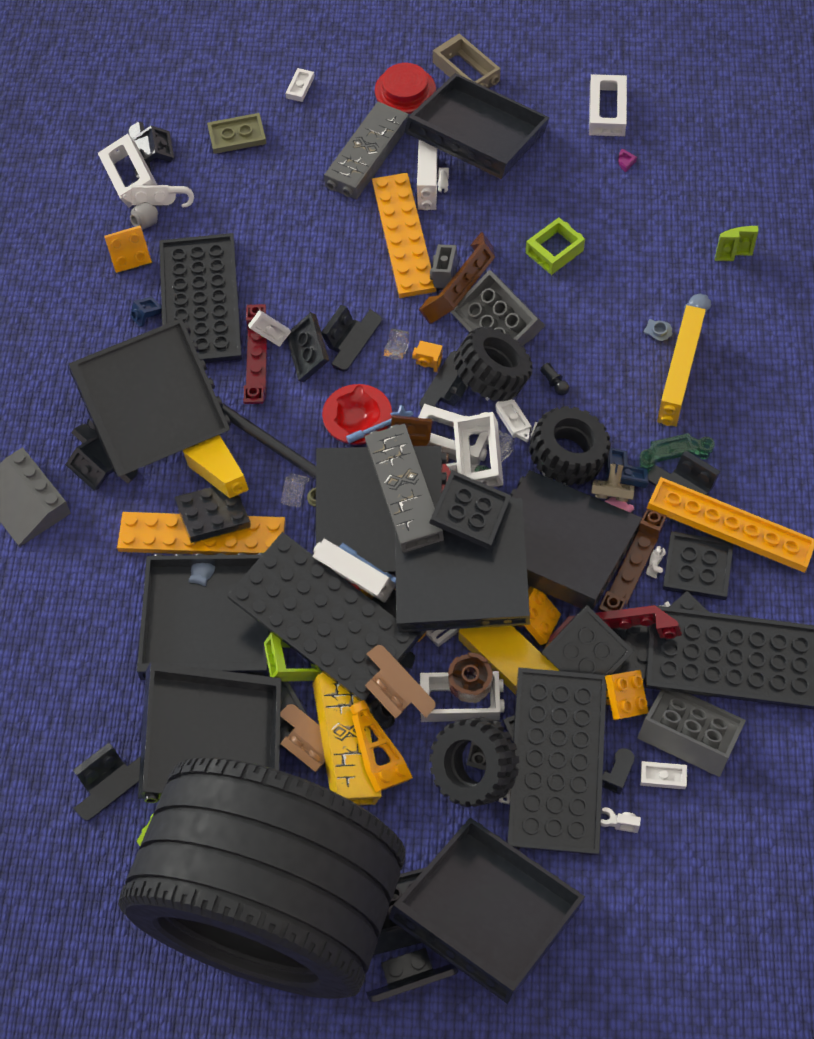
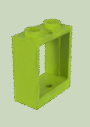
[526,217,585,275]
[264,633,323,681]

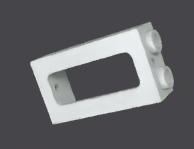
[589,74,627,136]
[98,134,157,208]
[417,140,438,210]
[418,404,489,465]
[454,412,503,487]
[312,539,396,603]
[420,671,504,722]

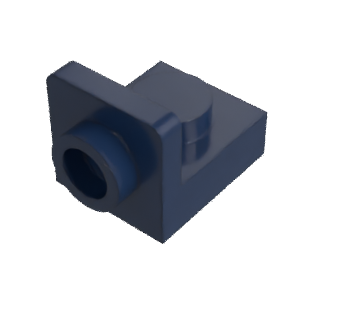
[130,297,162,327]

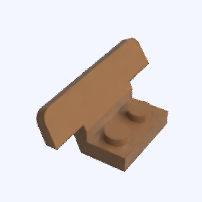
[365,645,435,718]
[280,704,325,772]

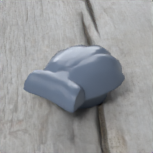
[684,294,711,311]
[644,319,672,341]
[189,563,215,586]

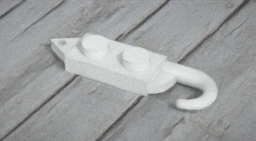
[119,185,194,208]
[485,397,532,443]

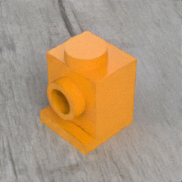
[412,341,443,372]

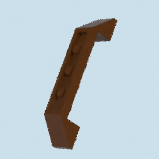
[419,232,495,324]
[599,509,667,612]

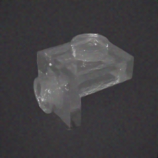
[384,329,409,360]

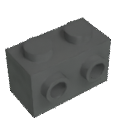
[430,244,458,288]

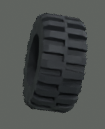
[454,327,533,402]
[529,406,611,485]
[429,718,519,807]

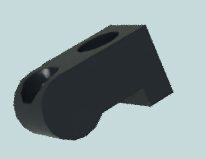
[602,748,634,795]

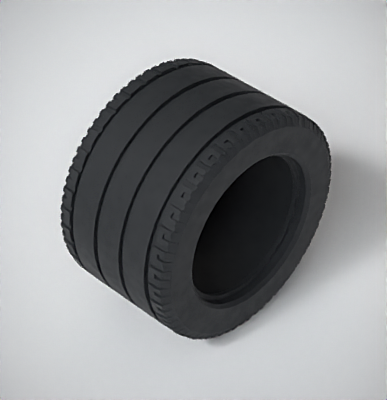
[118,758,406,999]

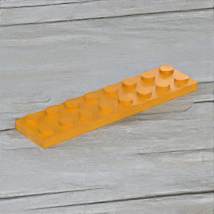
[372,173,436,298]
[647,477,814,573]
[117,512,286,555]

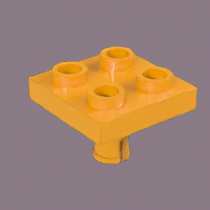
[104,226,152,273]
[518,586,561,645]
[605,670,648,720]

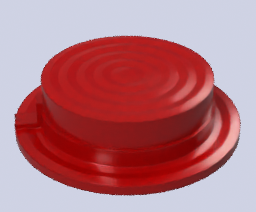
[375,63,436,114]
[322,384,392,445]

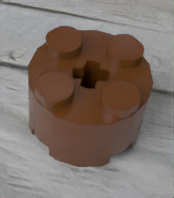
[448,652,493,703]

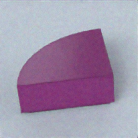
[618,149,637,172]

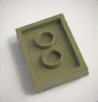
[207,113,267,154]

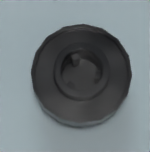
[368,698,395,730]

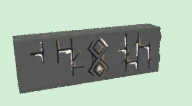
[324,101,409,200]
[365,424,444,553]

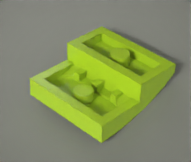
[715,226,758,261]

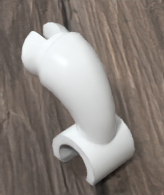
[438,167,449,193]
[646,546,666,579]

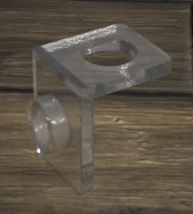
[281,474,310,508]

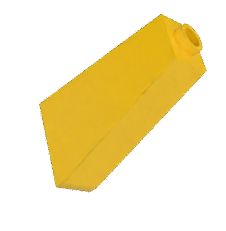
[182,435,249,498]

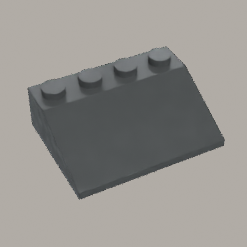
[450,270,546,346]
[0,447,71,547]
[637,690,746,777]

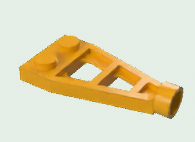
[349,700,413,793]

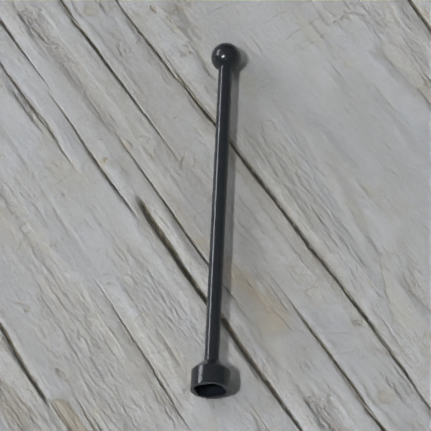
[221,403,316,480]

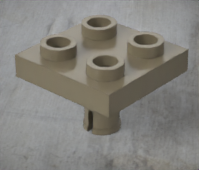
[592,464,634,502]

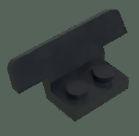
[129,122,174,179]
[321,305,382,372]
[419,351,468,409]
[65,424,138,491]
[648,451,721,495]
[73,743,140,821]
[366,947,459,1002]

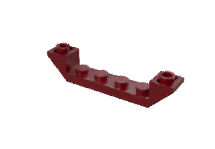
[243,304,268,404]
[549,605,682,642]

